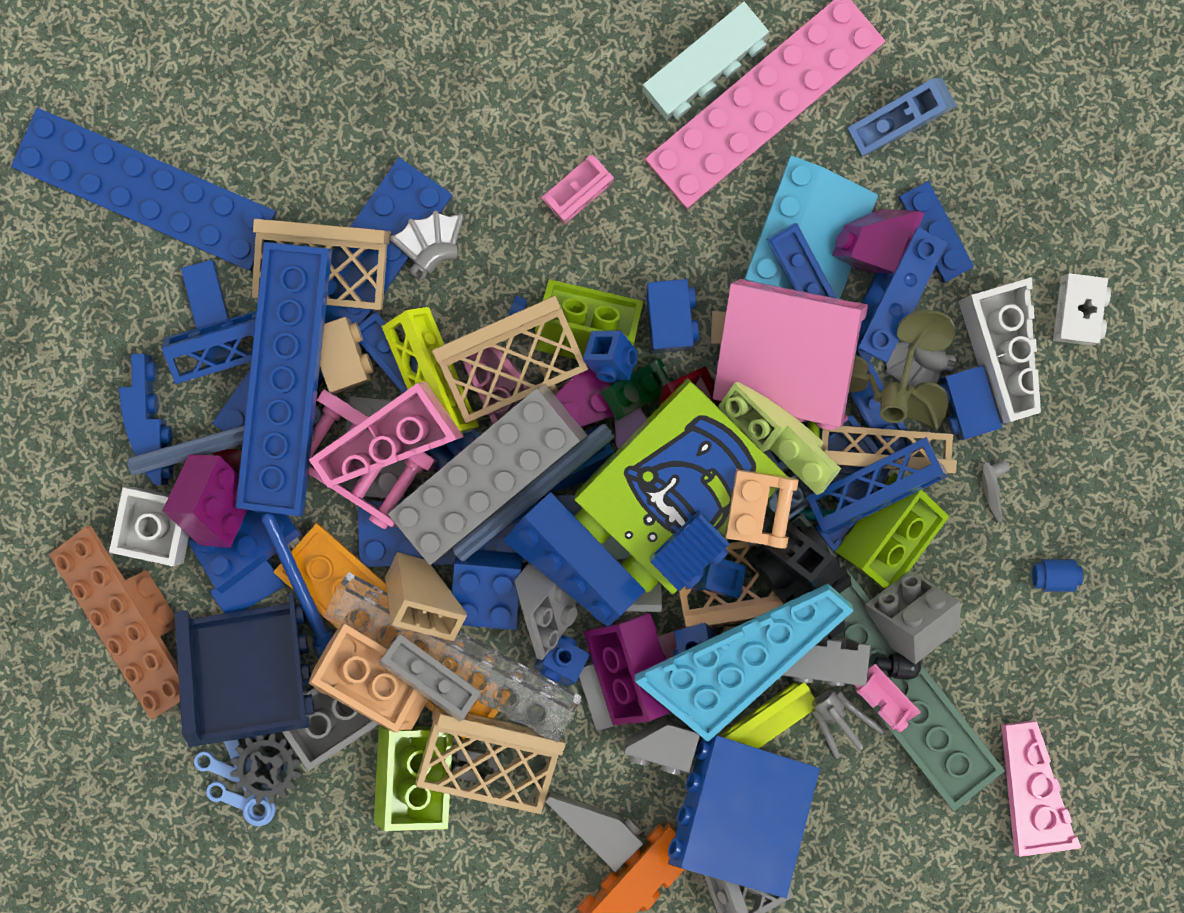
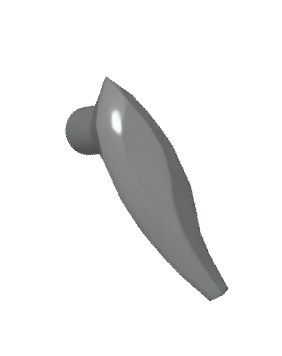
[982,460,1010,523]

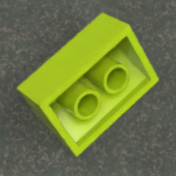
[533,279,643,359]
[835,473,950,589]
[374,725,453,831]

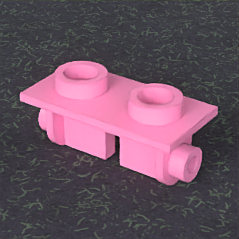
[853,664,921,733]

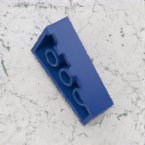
[503,492,646,627]

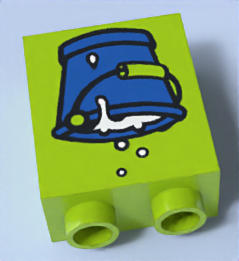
[574,378,788,594]

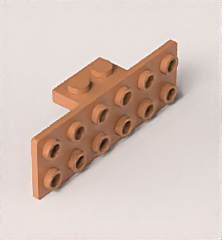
[50,525,180,719]

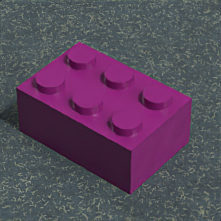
[583,613,671,725]

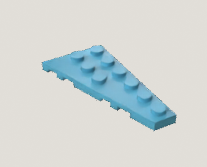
[634,584,854,742]

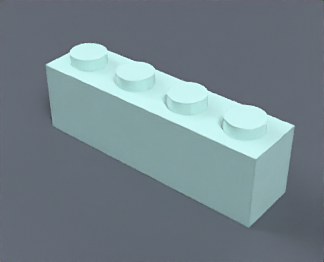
[642,2,769,121]

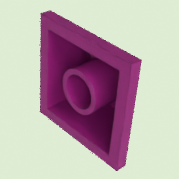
[832,209,924,274]

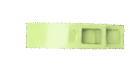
[718,382,841,495]

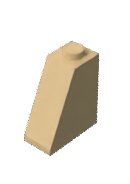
[385,552,467,641]

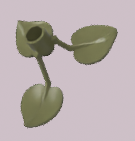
[849,310,955,430]

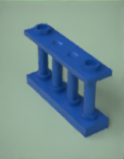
[857,227,948,363]

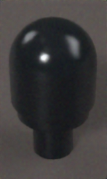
[874,652,921,680]

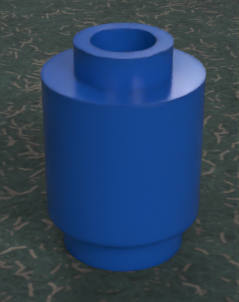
[1032,559,1083,592]

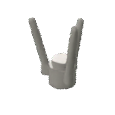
[811,689,885,759]

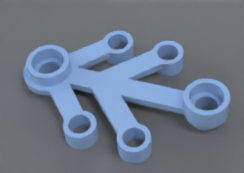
[194,734,288,826]

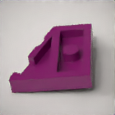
[555,364,615,428]

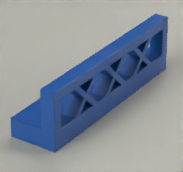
[162,310,257,384]
[806,437,949,534]

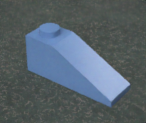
[848,78,957,156]

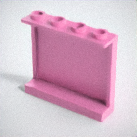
[713,279,868,430]

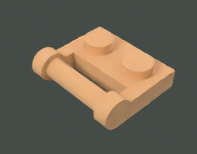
[725,469,799,548]

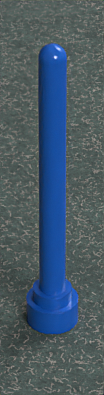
[262,512,335,658]

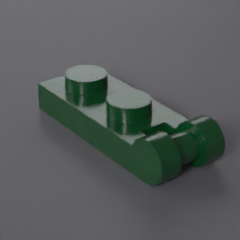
[601,357,674,421]

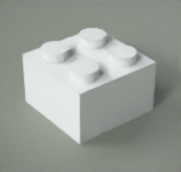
[109,487,189,566]

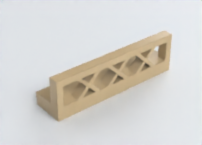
[820,426,957,473]

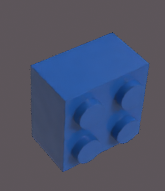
[645,279,699,354]
[452,550,523,630]

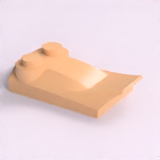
[308,624,428,733]

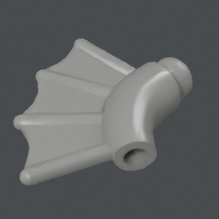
[389,210,464,281]
[885,341,956,387]

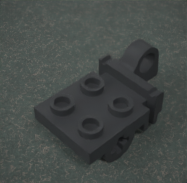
[746,518,852,642]

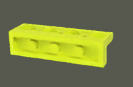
[382,307,479,433]
[717,681,815,749]

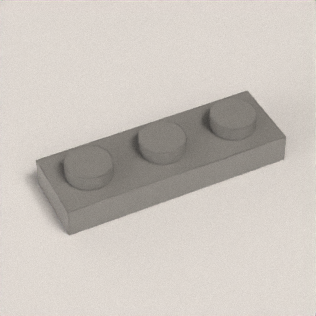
[379,634,481,722]

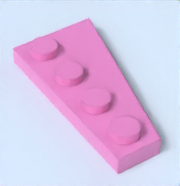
[1001,720,1081,857]

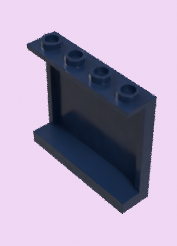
[175,593,315,747]

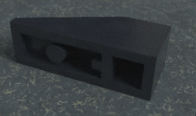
[756,507,842,591]

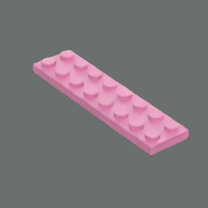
[645,0,885,210]

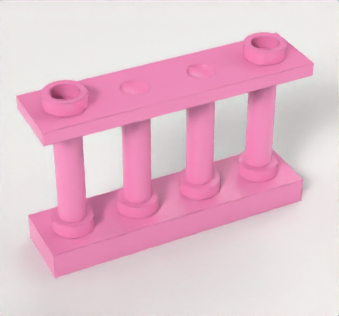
[308,389,439,530]

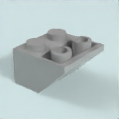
[515,563,578,660]
[865,570,961,664]
[623,716,700,775]

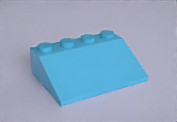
[743,155,878,299]

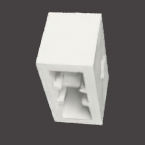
[1053,273,1111,346]

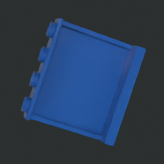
[668,735,820,899]

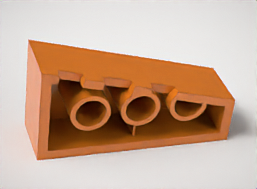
[577,821,685,913]

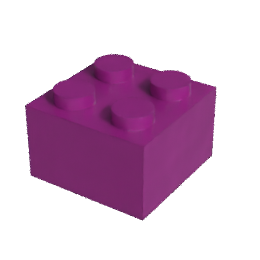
[162,454,247,548]

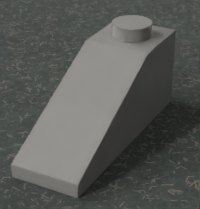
[545,792,643,872]

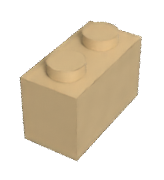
[320,317,374,394]

